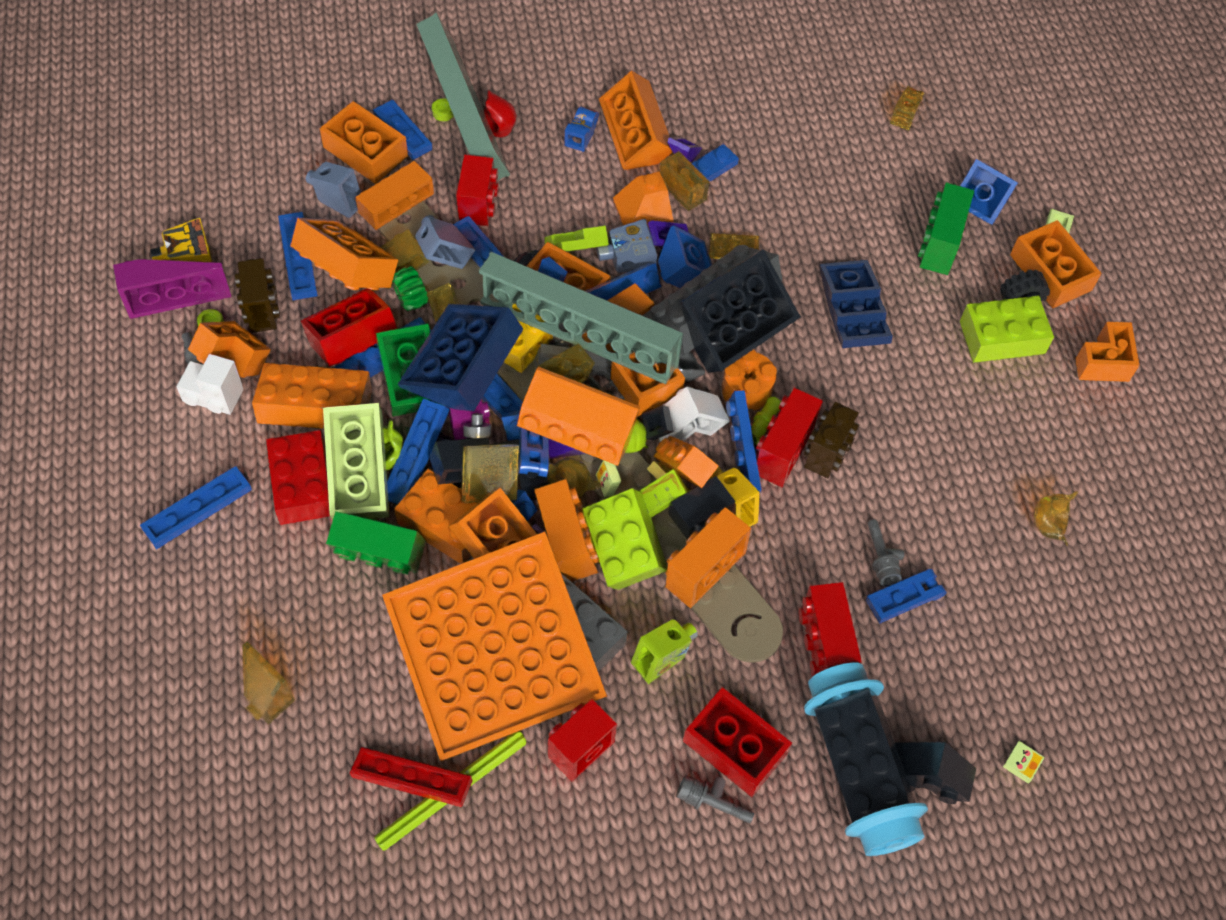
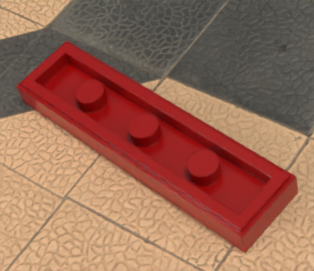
[349,747,473,807]

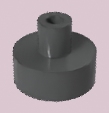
[464,413,491,438]

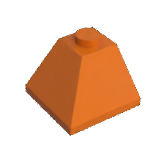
[613,171,674,228]

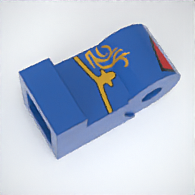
[565,106,599,152]

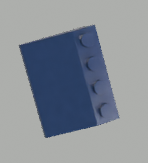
[398,304,523,411]

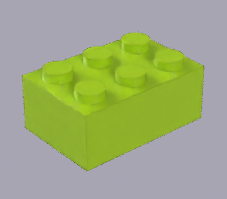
[960,296,1054,363]
[583,488,668,590]

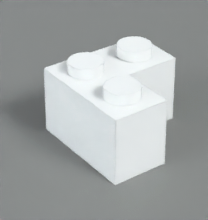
[176,354,244,415]
[659,387,730,442]

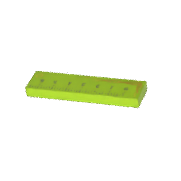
[591,469,688,545]

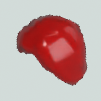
[484,90,517,138]

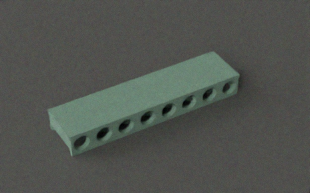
[416,13,510,181]
[479,252,683,384]

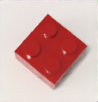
[456,154,499,226]
[548,699,617,782]

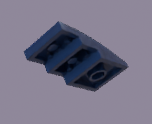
[820,260,893,348]

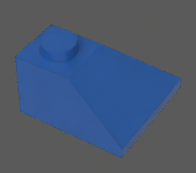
[960,159,1018,225]
[658,225,712,288]

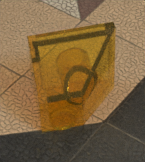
[242,641,295,725]

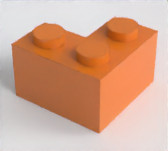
[188,321,271,378]
[1075,322,1140,382]

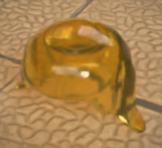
[547,458,601,498]
[1033,491,1078,546]

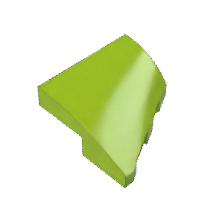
[544,226,609,252]

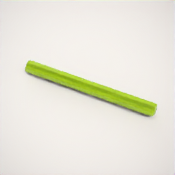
[374,731,526,851]

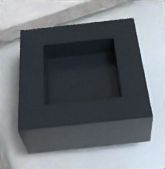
[642,405,674,441]

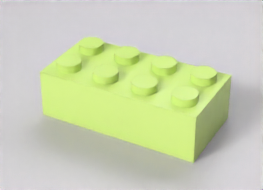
[323,403,390,520]

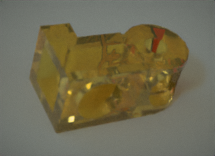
[890,86,925,131]

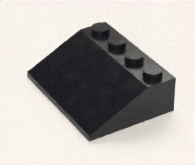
[680,249,801,373]

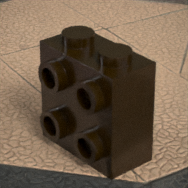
[234,258,280,333]
[804,401,860,479]

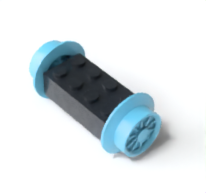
[804,663,928,856]

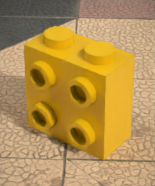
[504,303,553,373]

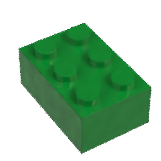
[918,182,974,275]
[376,324,444,417]
[326,511,426,575]

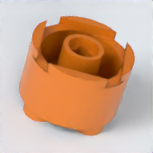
[722,350,777,411]

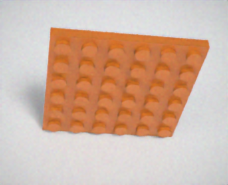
[382,532,608,761]

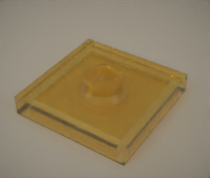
[462,444,519,503]

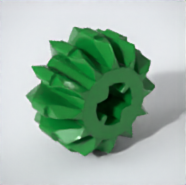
[392,266,428,311]

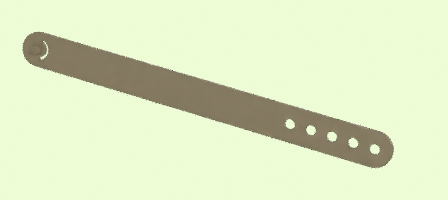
[378,201,783,663]

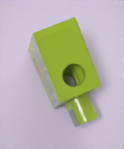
[631,619,698,684]

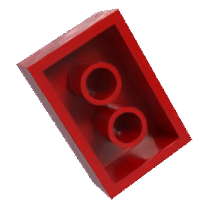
[300,288,397,367]
[756,388,823,488]
[266,430,330,525]
[798,582,862,677]
[683,687,792,797]

